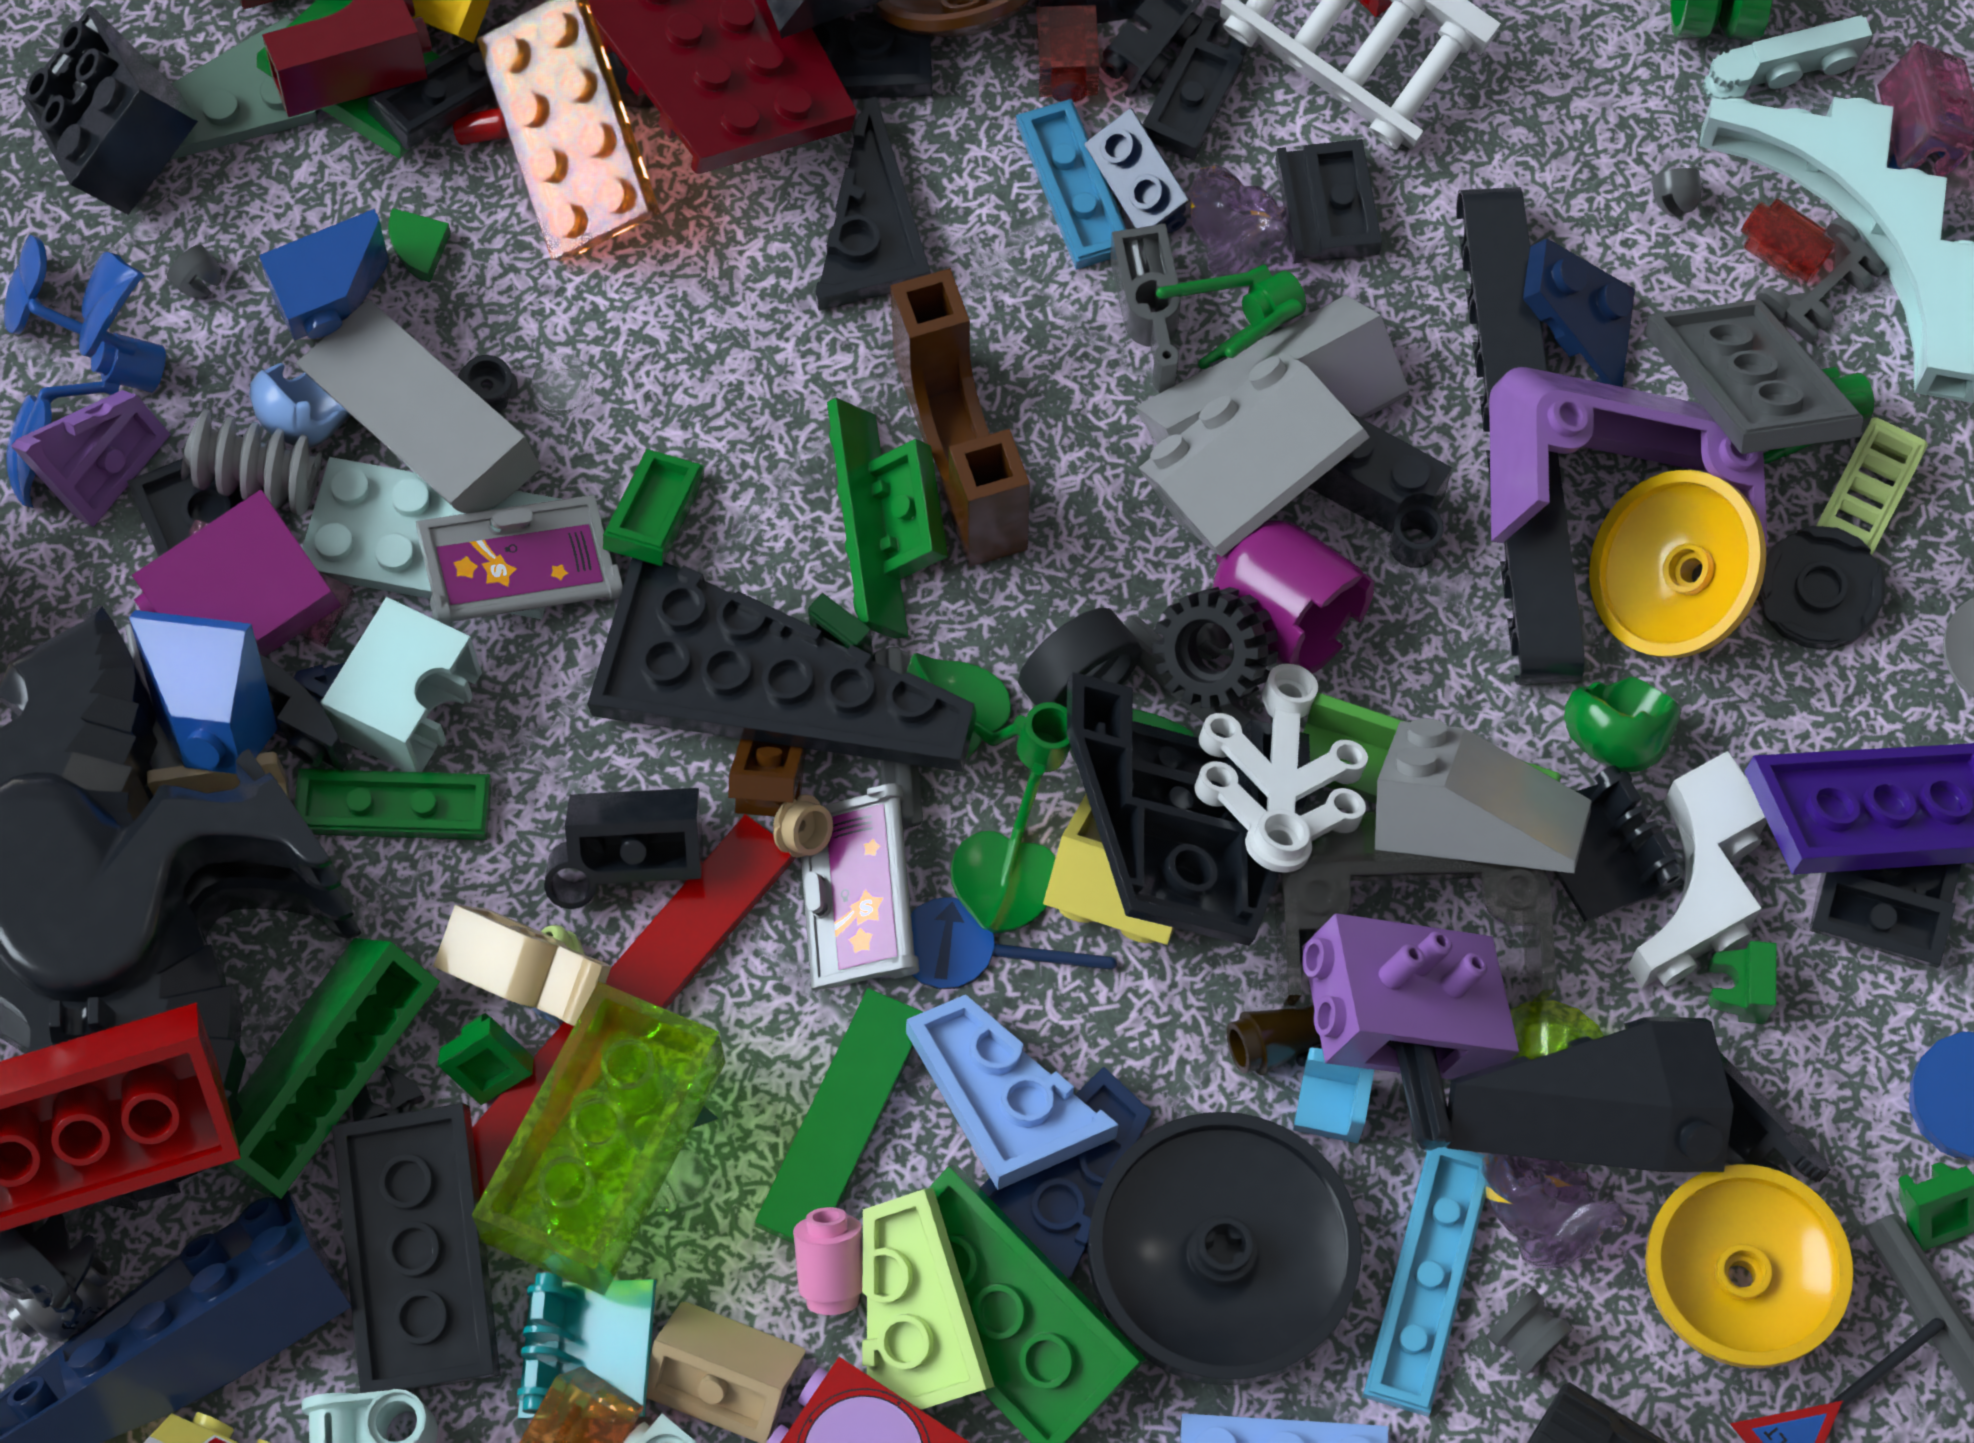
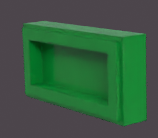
[603,449,705,566]

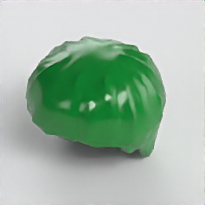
[1564,677,1682,773]

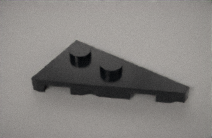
[815,96,931,311]

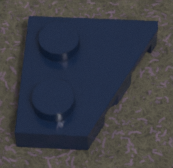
[1523,238,1635,387]

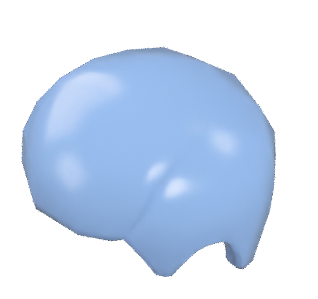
[249,363,351,448]

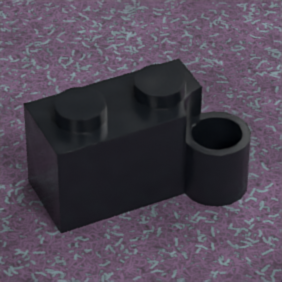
[1308,412,1452,568]
[544,788,703,909]

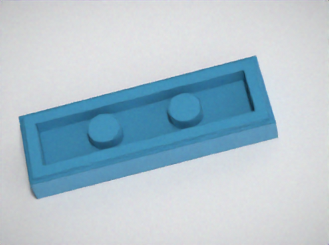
[1016,99,1127,270]

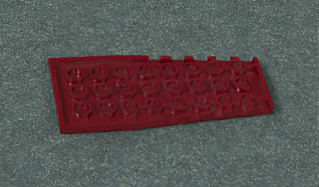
[566,0,857,174]

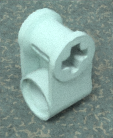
[302,1389,438,1443]

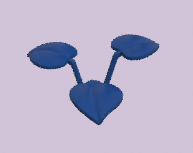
[4,235,166,508]

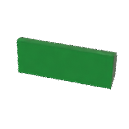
[217,938,440,1199]

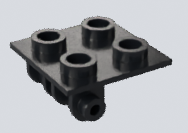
[1554,765,1685,922]

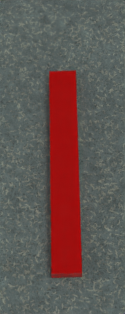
[472,814,796,1221]

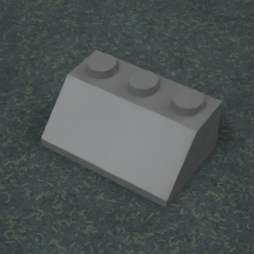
[1138,351,1370,557]

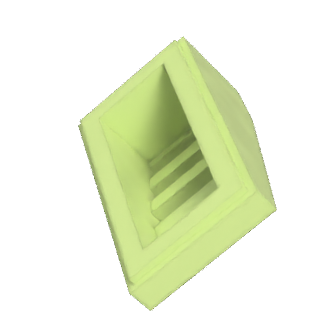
[1816,417,1928,555]

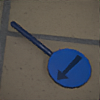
[911,897,1117,990]

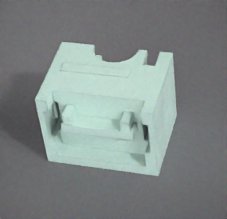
[321,597,482,772]

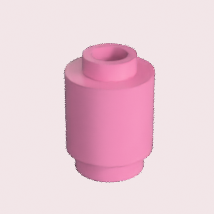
[793,1207,863,1315]

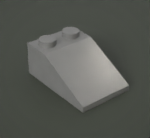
[1375,718,1592,873]

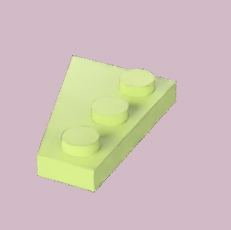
[862,1188,995,1410]

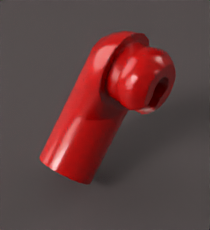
[453,93,543,145]

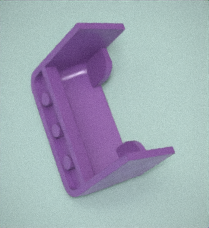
[1489,367,1768,546]

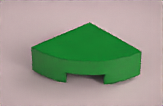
[388,208,451,283]

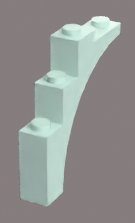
[1699,97,1974,403]

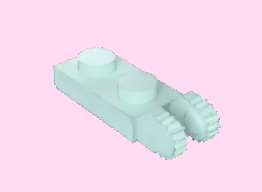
[1702,15,1872,100]

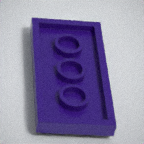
[1744,743,1974,875]

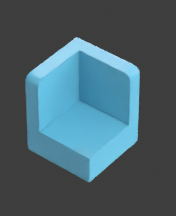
[1293,1047,1374,1143]

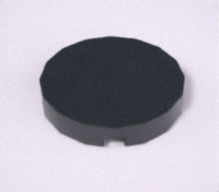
[1757,526,1885,650]

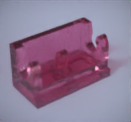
[1877,41,1974,177]

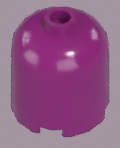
[1213,520,1375,674]

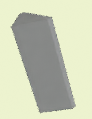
[1135,295,1409,444]

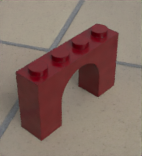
[239,0,432,118]

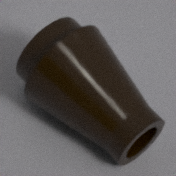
[1227,1005,1321,1075]

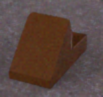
[728,739,806,817]

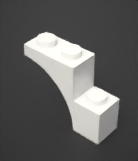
[1627,751,1767,989]

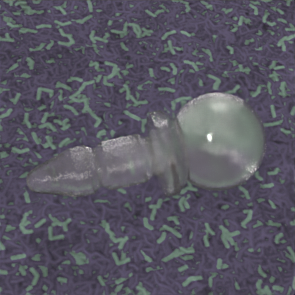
[597,1150,710,1235]

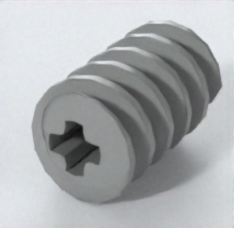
[181,408,322,516]

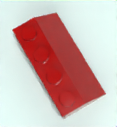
[0,1002,241,1232]

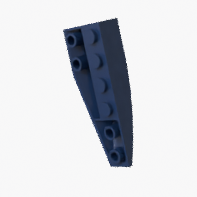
[0,1190,352,1443]

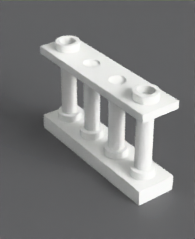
[1219,0,1501,150]

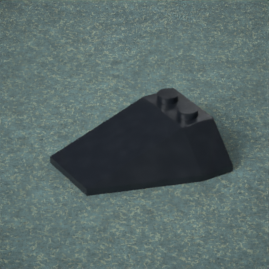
[1066,672,1310,946]

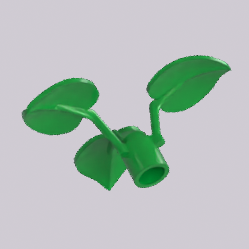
[907,653,1194,933]

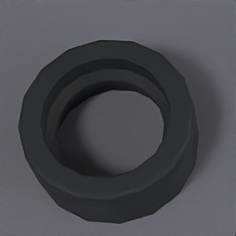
[1018,608,1143,708]

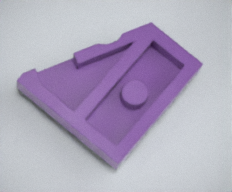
[11,390,171,527]

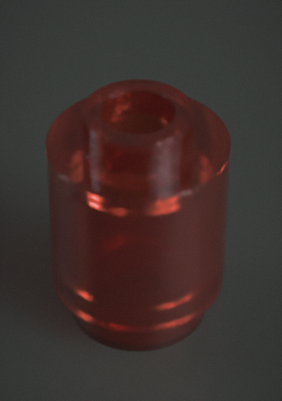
[1740,198,1836,283]

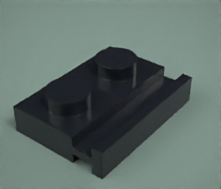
[1275,139,1382,264]

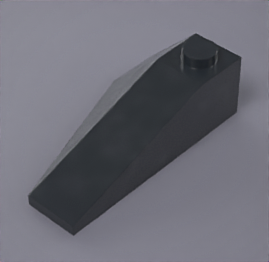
[1446,1017,1734,1172]

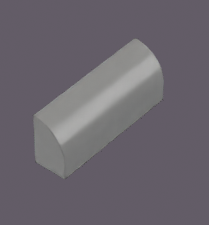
[295,299,541,513]

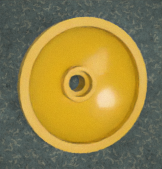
[1589,470,1766,658]
[1645,1164,1853,1369]

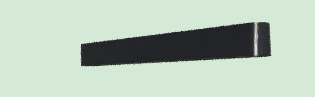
[1456,187,1585,685]

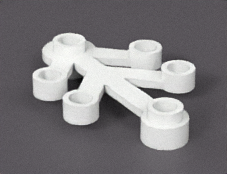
[1195,664,1368,873]

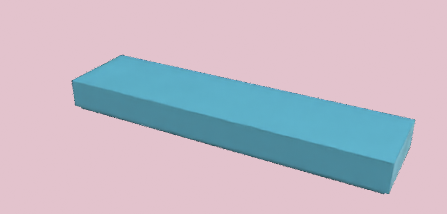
[1362,1147,1495,1417]

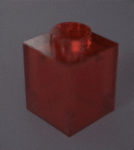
[1036,5,1099,102]

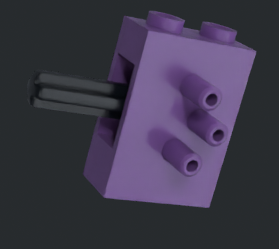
[1302,913,1519,1151]

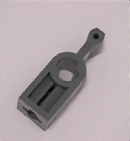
[1110,224,1181,393]

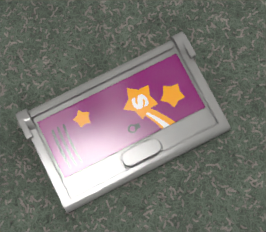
[416,495,623,626]
[801,783,920,990]

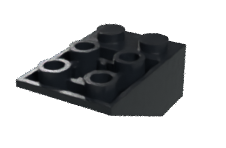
[22,6,198,215]

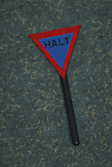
[1730,1318,1944,1443]

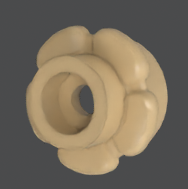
[773,794,833,858]

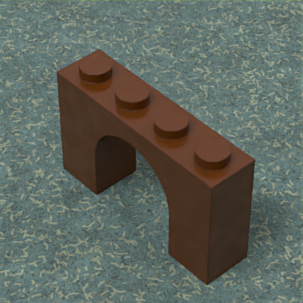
[890,268,1030,567]

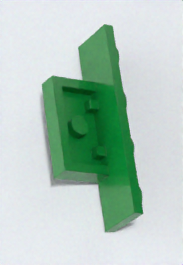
[827,397,948,639]

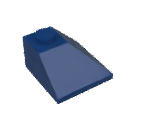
[259,208,389,341]
[129,610,278,774]

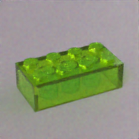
[472,981,726,1296]

